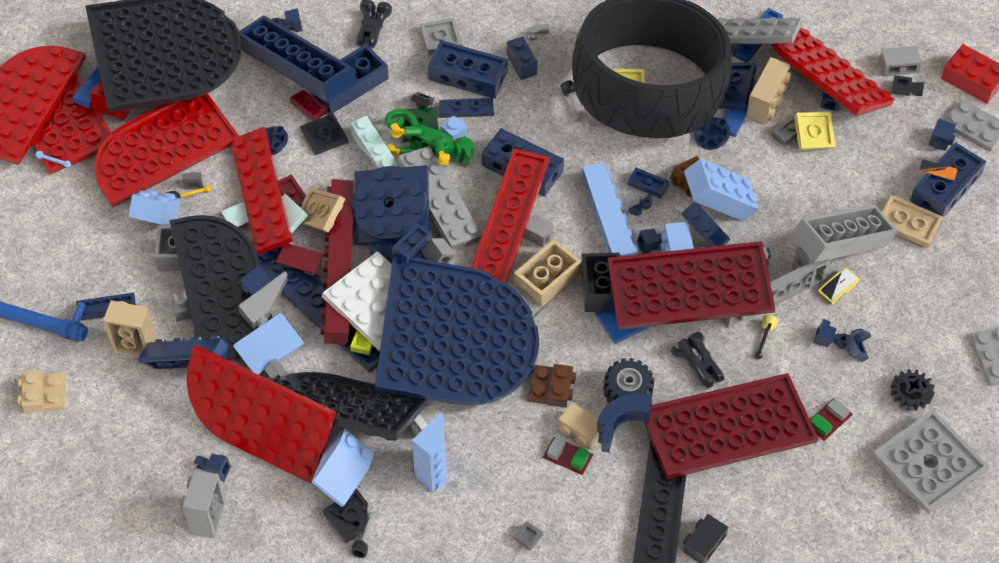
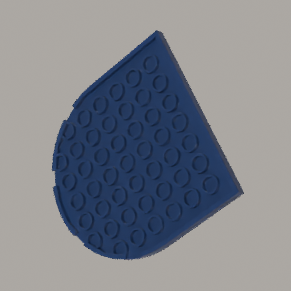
[374,254,539,406]

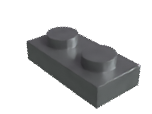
[772,112,800,145]

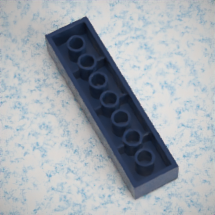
[239,15,356,103]

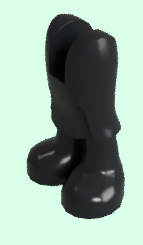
[356,0,393,49]
[671,332,725,389]

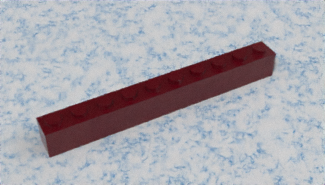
[320,179,354,345]

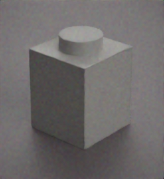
[524,214,554,247]
[422,238,456,264]

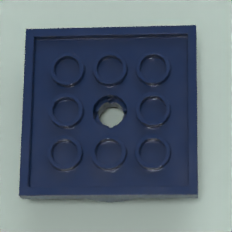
[352,165,429,245]

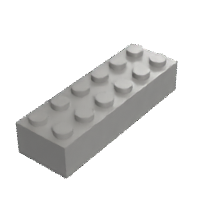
[791,205,898,263]

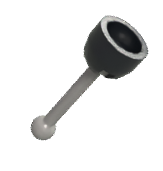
[560,80,581,121]
[350,512,375,558]

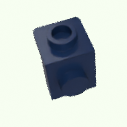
[845,328,871,362]

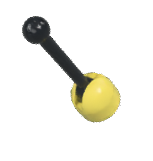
[755,315,778,359]

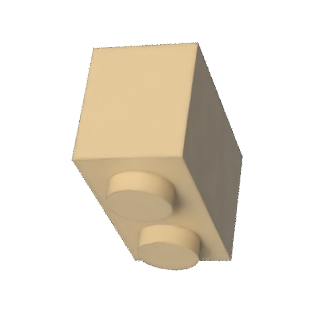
[558,402,599,449]

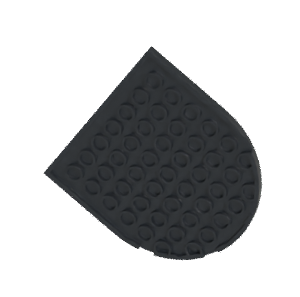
[85,0,241,113]

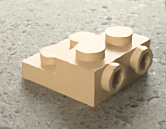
[18,370,65,414]

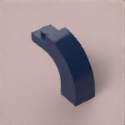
[597,394,652,453]

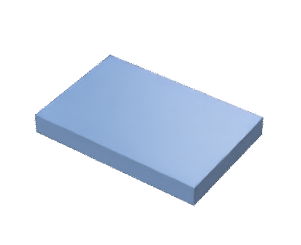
[233,313,304,375]

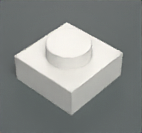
[410,414,428,435]

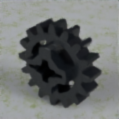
[890,369,935,411]

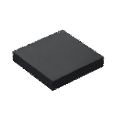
[300,113,349,156]

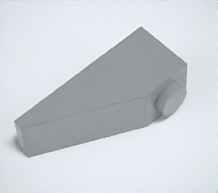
[239,272,287,329]

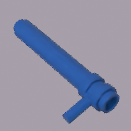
[0,301,88,342]

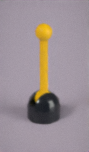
[166,185,211,199]

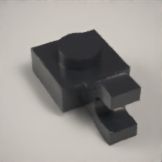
[891,75,925,97]

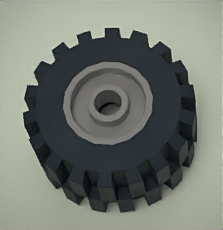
[603,358,654,404]

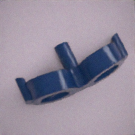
[629,194,652,216]

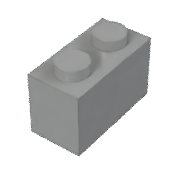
[879,46,922,76]

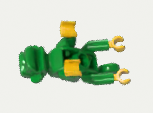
[385,109,474,167]

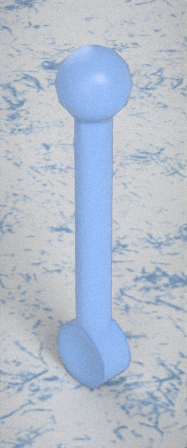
[36,151,71,168]

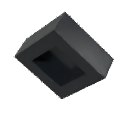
[411,92,435,108]

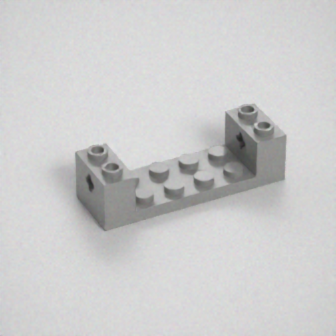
[722,245,830,329]

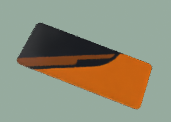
[919,160,957,180]

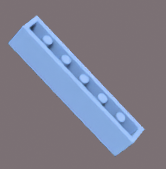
[582,162,638,256]

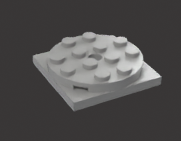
[872,409,989,514]

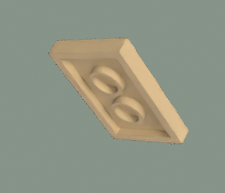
[300,188,345,232]
[882,195,944,248]

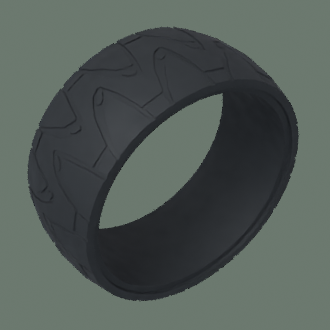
[572,0,732,139]

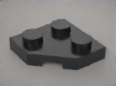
[322,488,369,544]

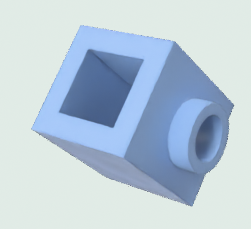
[440,116,467,140]

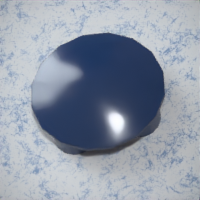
[694,117,730,150]
[264,126,288,155]

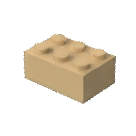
[746,57,792,125]
[514,239,582,308]
[103,301,157,356]

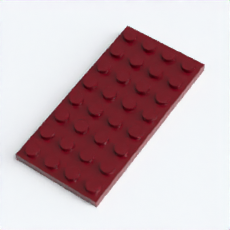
[608,241,775,330]
[643,373,819,479]

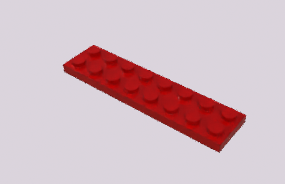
[231,126,293,255]
[471,148,550,283]

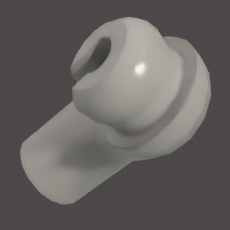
[526,24,549,40]

